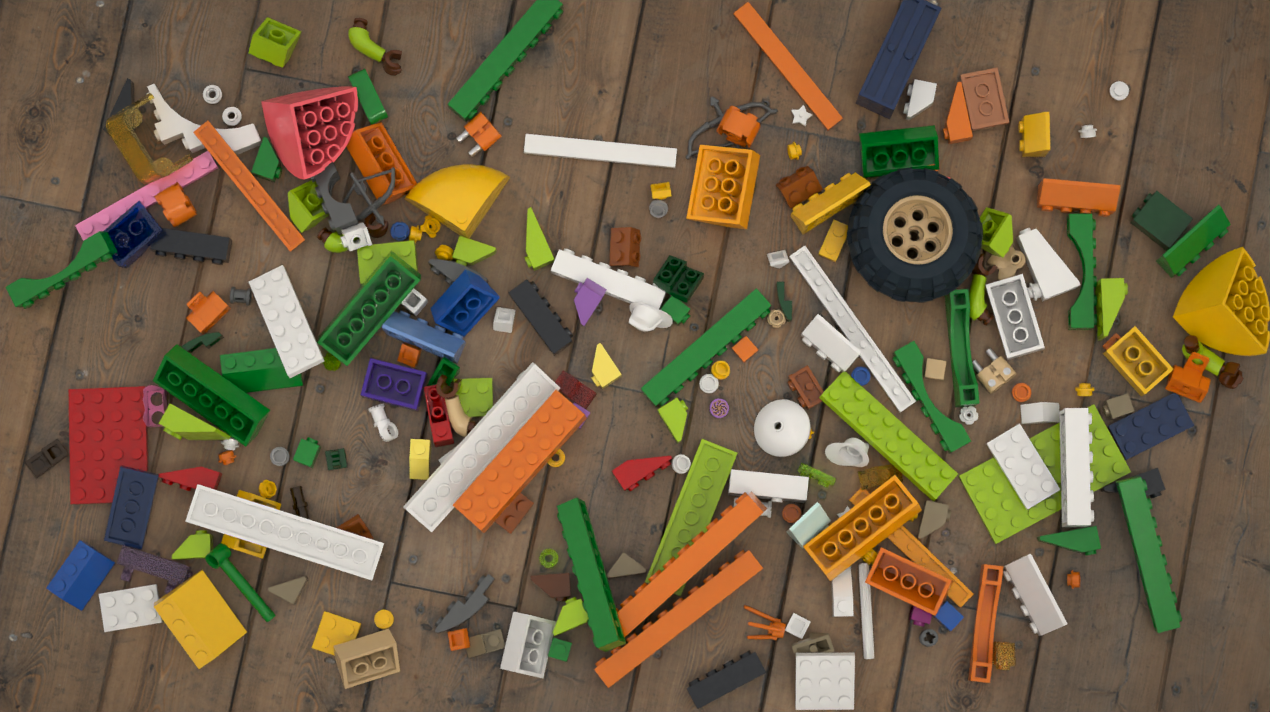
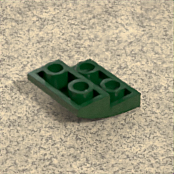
[653,255,704,303]

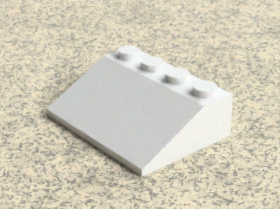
[1003,554,1067,636]

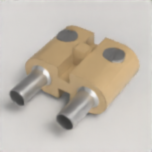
[972,348,1017,394]

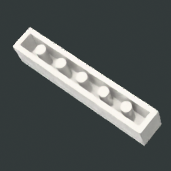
[551,248,666,310]

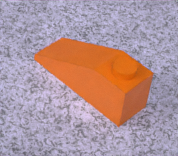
[942,82,973,144]

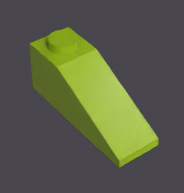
[524,207,555,271]

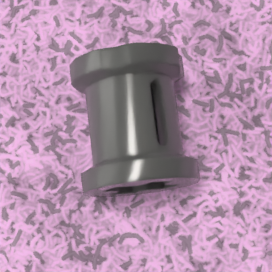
[230,287,252,306]
[919,629,938,647]

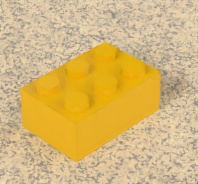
[1103,326,1174,397]

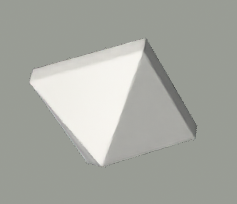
[767,250,789,269]

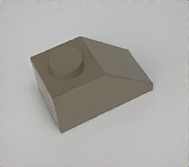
[917,500,951,540]

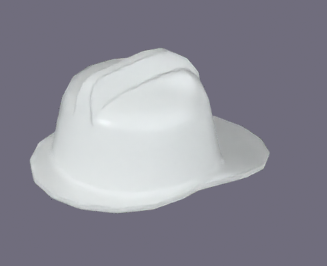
[629,302,673,332]
[825,438,869,467]

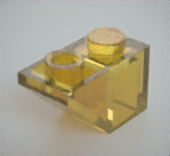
[858,464,903,490]
[992,641,1016,670]

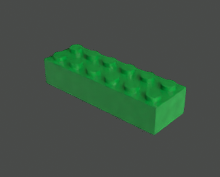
[317,251,421,366]
[153,344,270,447]

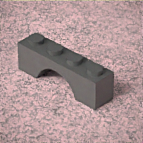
[311,162,359,235]

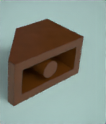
[530,573,571,602]

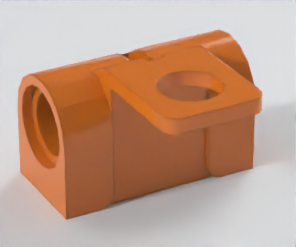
[186,291,231,335]
[1165,352,1211,403]

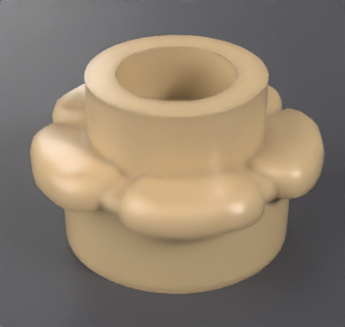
[767,309,786,328]

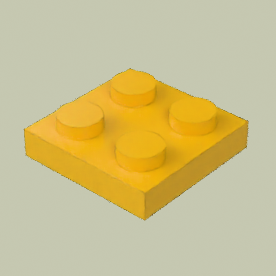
[312,611,361,656]

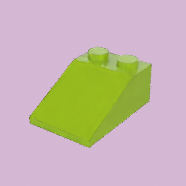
[1095,278,1128,341]
[158,404,231,440]

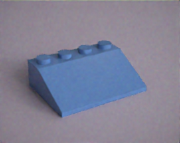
[382,310,466,364]

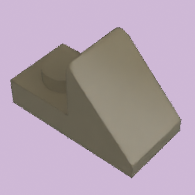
[466,629,505,658]
[791,633,835,657]

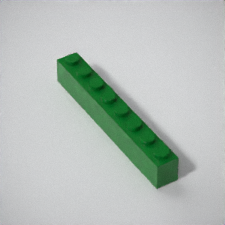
[448,0,564,122]
[641,288,772,407]
[1116,476,1182,633]
[557,498,626,652]

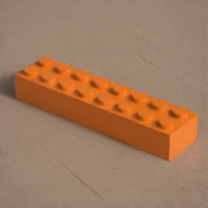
[453,390,587,533]

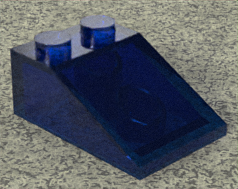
[104,201,163,268]

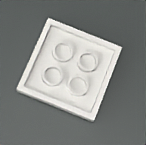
[795,653,855,710]

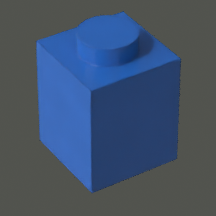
[932,601,964,632]

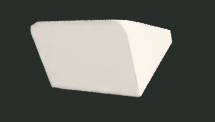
[493,307,516,333]

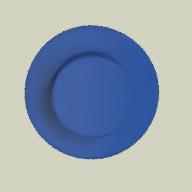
[390,222,410,241]
[851,367,871,386]

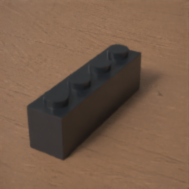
[150,227,232,265]
[508,279,573,356]
[686,650,766,709]

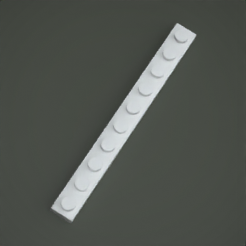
[789,246,916,412]

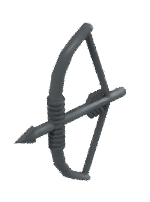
[342,167,395,226]

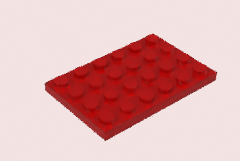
[68,386,148,505]

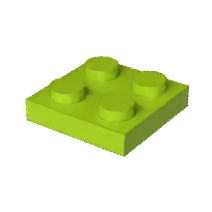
[454,378,493,417]

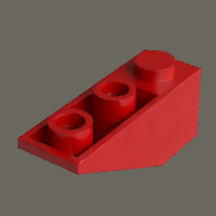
[423,385,455,447]
[612,456,672,492]
[159,466,222,491]

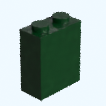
[1130,191,1193,251]

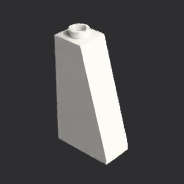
[1016,228,1080,302]

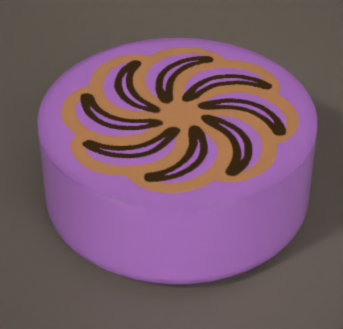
[710,399,729,418]

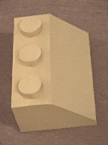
[334,629,400,689]

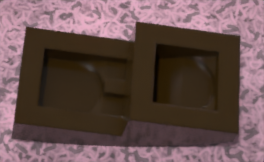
[25,439,68,478]

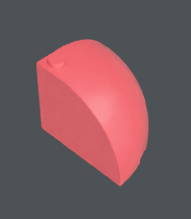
[261,86,358,180]

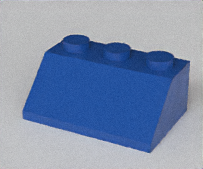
[430,269,500,337]
[46,540,115,611]

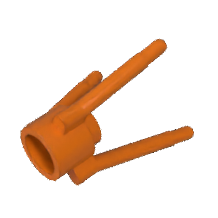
[744,605,786,641]

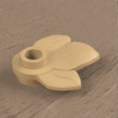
[987,245,1026,280]

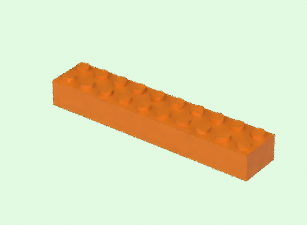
[616,491,767,638]
[594,550,763,688]

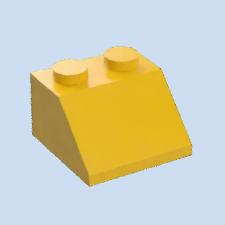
[1018,112,1050,157]

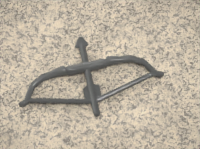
[685,96,778,159]

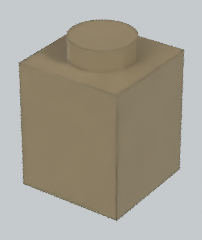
[1102,393,1134,420]

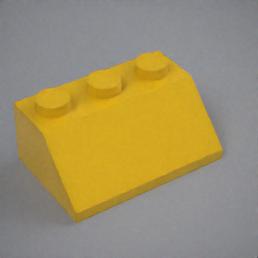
[221,490,281,559]

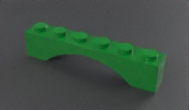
[1067,214,1097,330]
[5,231,117,309]
[944,289,980,407]
[892,341,971,454]

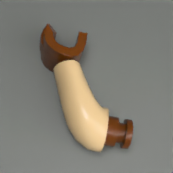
[436,374,477,437]

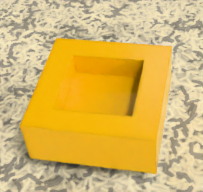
[650,182,672,200]

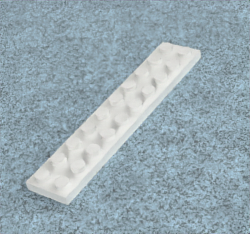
[403,362,560,532]
[185,485,384,580]

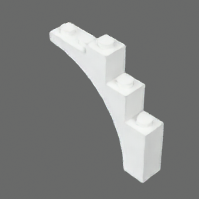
[146,84,262,155]

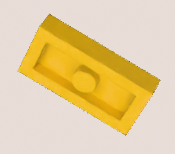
[818,220,848,263]

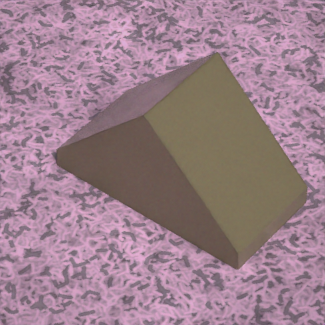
[607,552,646,579]
[268,576,308,605]

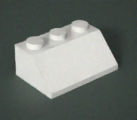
[801,314,862,373]
[500,612,556,678]

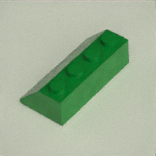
[859,125,939,178]
[1156,205,1231,278]
[220,348,303,393]

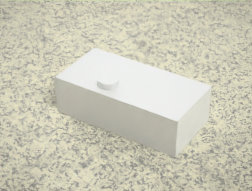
[986,274,1045,360]
[728,469,809,503]

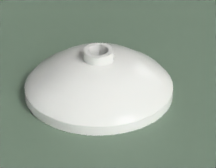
[754,399,811,457]

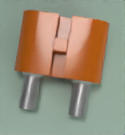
[456,112,502,157]

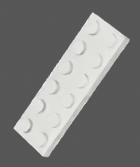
[249,265,325,378]

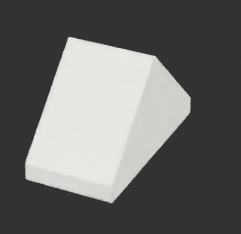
[1020,402,1060,424]

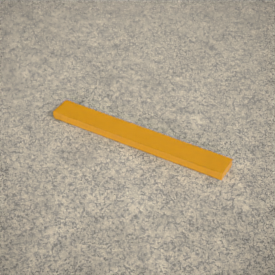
[849,486,974,608]

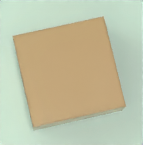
[924,358,946,381]

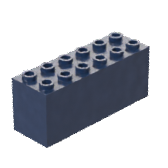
[855,0,941,119]

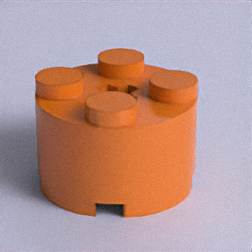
[716,106,761,148]
[154,182,197,227]

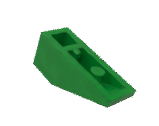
[1037,526,1101,556]

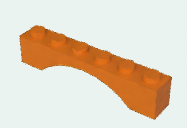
[968,564,1003,683]

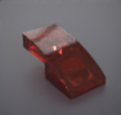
[555,370,597,409]

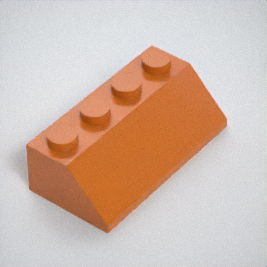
[346,122,417,206]
[1037,178,1120,217]
[865,547,954,616]

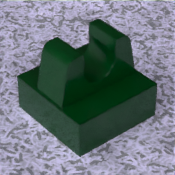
[325,448,348,471]

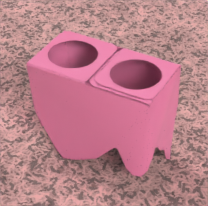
[143,385,167,427]

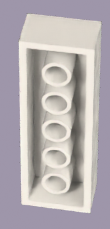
[1059,408,1094,527]

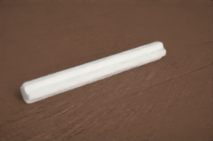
[858,563,874,659]

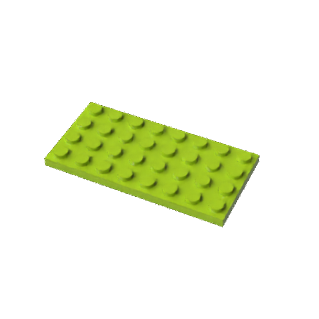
[958,404,1131,544]

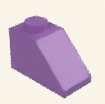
[574,278,607,326]

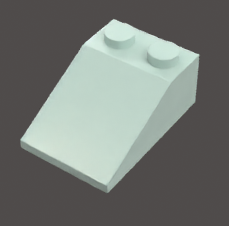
[787,502,831,549]

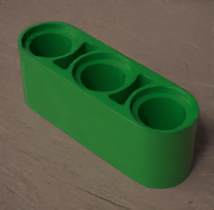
[348,69,388,125]

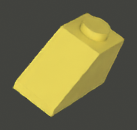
[591,343,622,389]
[409,439,432,480]

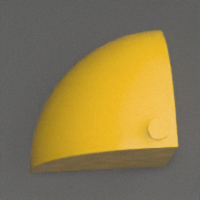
[404,164,510,239]
[1173,247,1270,356]

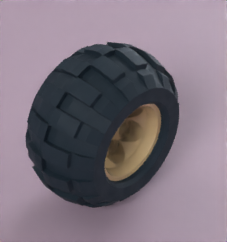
[847,167,983,303]

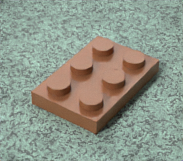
[960,67,1009,131]

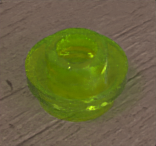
[323,352,341,371]
[539,549,559,568]

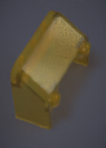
[105,92,193,184]

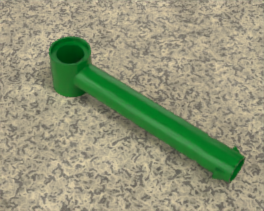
[205,543,276,622]

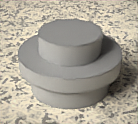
[649,199,668,218]
[270,447,290,466]

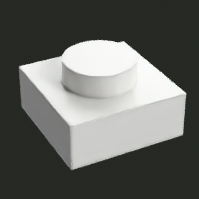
[785,613,810,639]

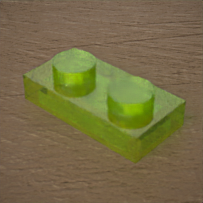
[797,463,837,488]

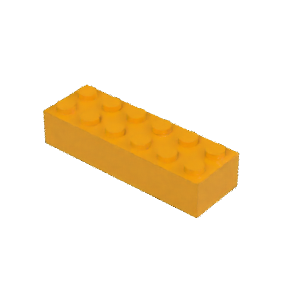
[803,475,922,581]

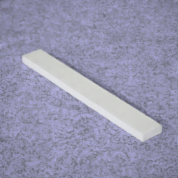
[524,134,677,168]

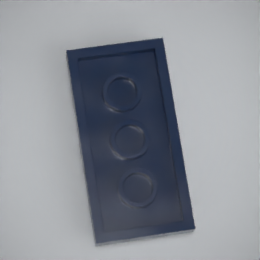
[1107,393,1194,460]
[104,466,159,550]

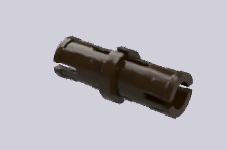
[290,486,310,520]

